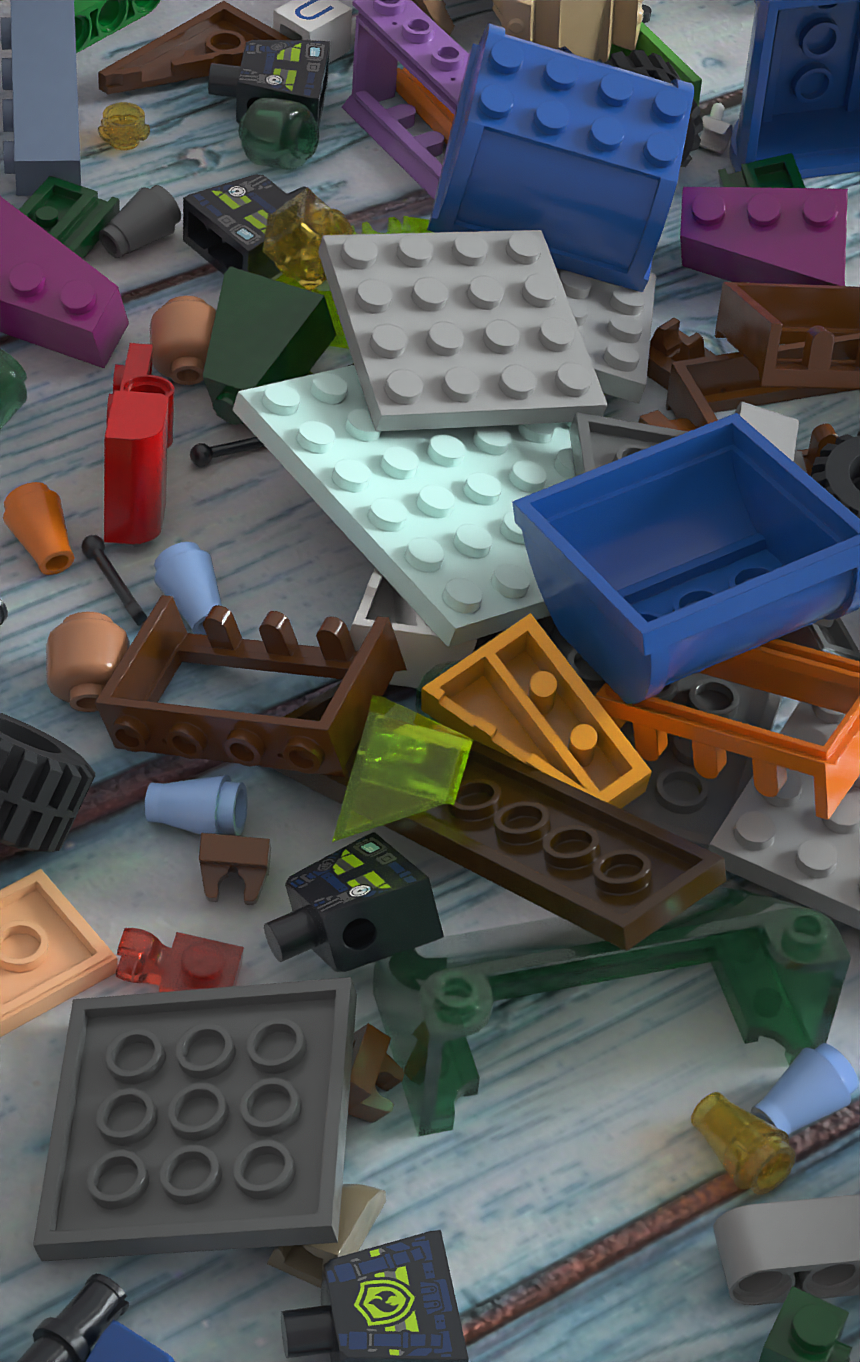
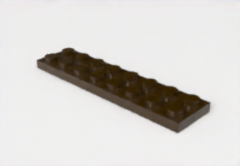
[272,684,726,951]

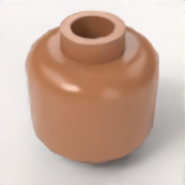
[150,295,216,385]
[46,611,130,712]

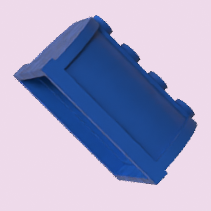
[729,0,860,179]
[427,23,694,292]
[512,413,860,704]

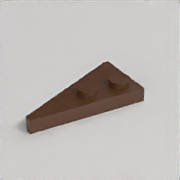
[98,0,292,95]

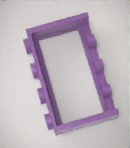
[342,0,469,199]

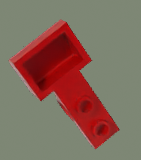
[104,343,174,544]

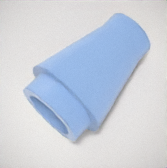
[154,542,222,635]
[145,775,248,836]
[751,1043,859,1143]

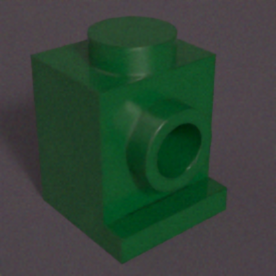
[759,1286,853,1362]

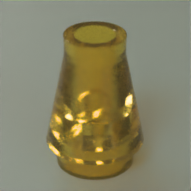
[691,1092,796,1195]

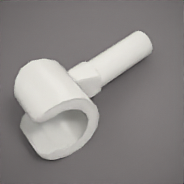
[699,103,733,154]

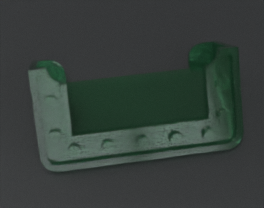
[373,887,851,1137]

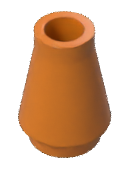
[3,482,75,575]

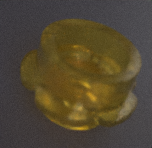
[98,102,150,150]

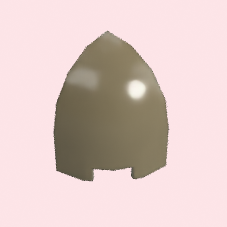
[267,1184,386,1288]

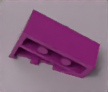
[680,187,848,286]
[0,196,129,368]

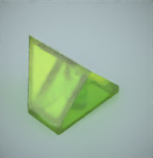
[332,695,473,842]

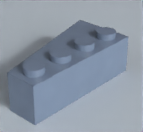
[0,0,81,196]

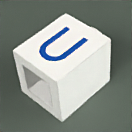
[273,0,352,63]

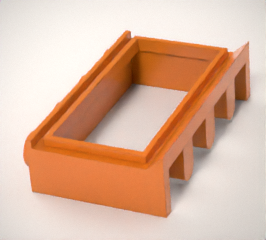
[593,639,860,820]

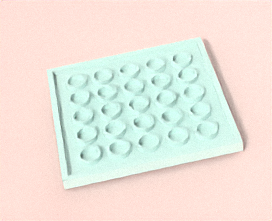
[233,365,576,647]

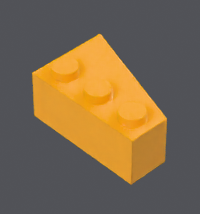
[421,613,652,809]

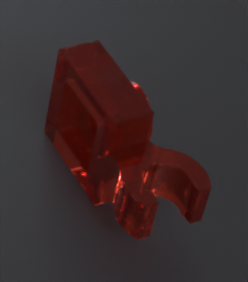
[116,928,244,992]

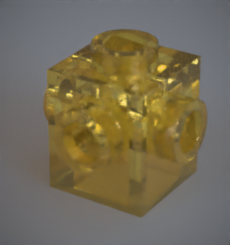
[263,188,354,291]

